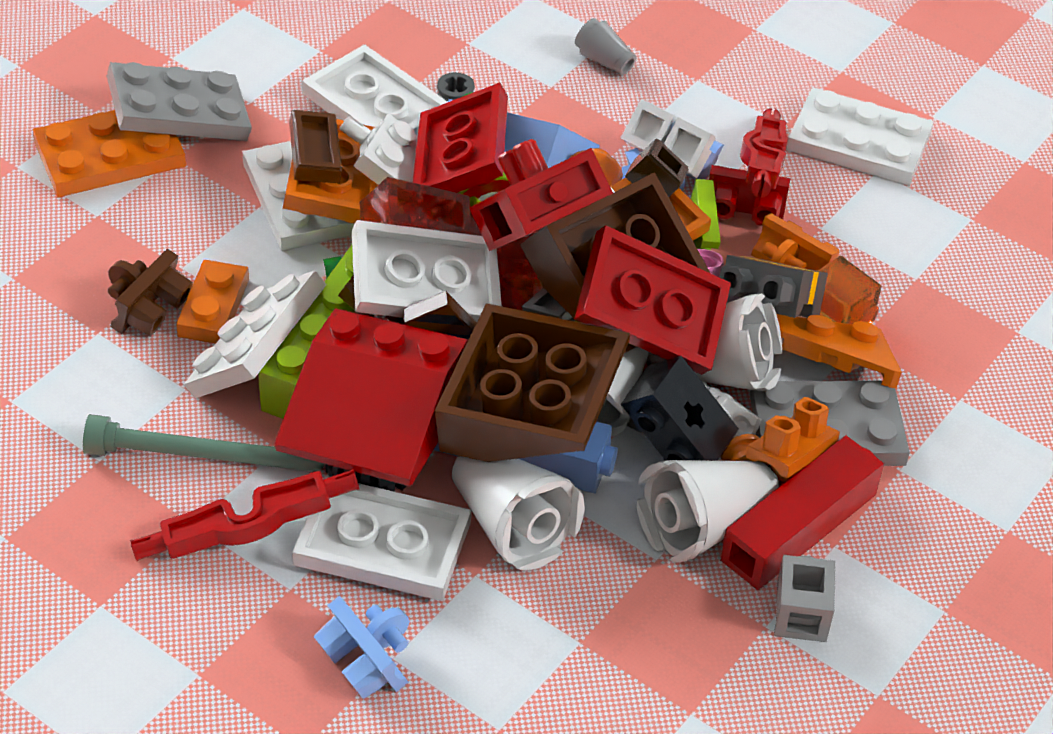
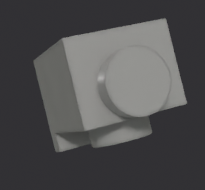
[774,555,835,642]

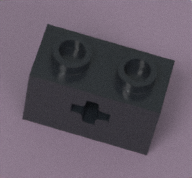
[620,356,739,461]

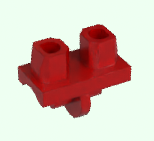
[709,165,791,226]

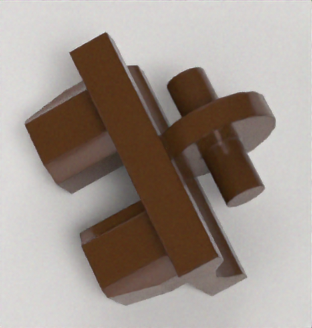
[108,248,193,337]

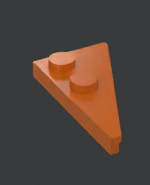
[776,314,902,389]

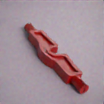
[740,108,788,198]
[130,469,360,561]

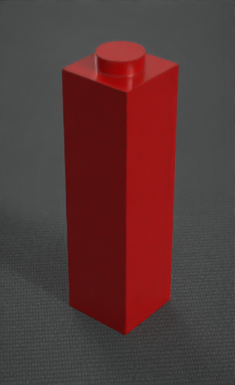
[720,435,884,591]

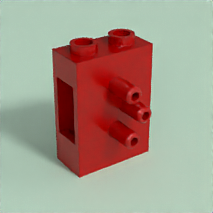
[469,139,613,251]

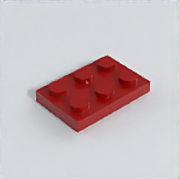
[411,82,508,206]
[574,225,731,375]

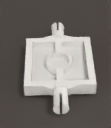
[339,113,456,215]

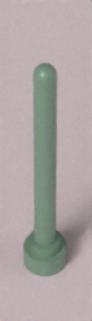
[83,414,325,472]

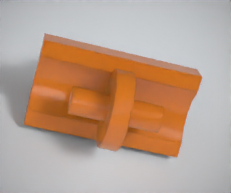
[751,213,840,283]
[746,397,840,483]

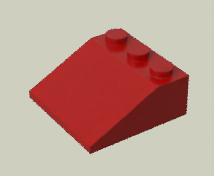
[274,308,468,487]

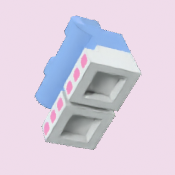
[620,99,724,180]

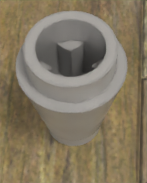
[575,18,637,76]

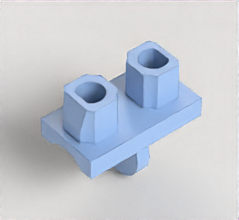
[313,595,409,699]

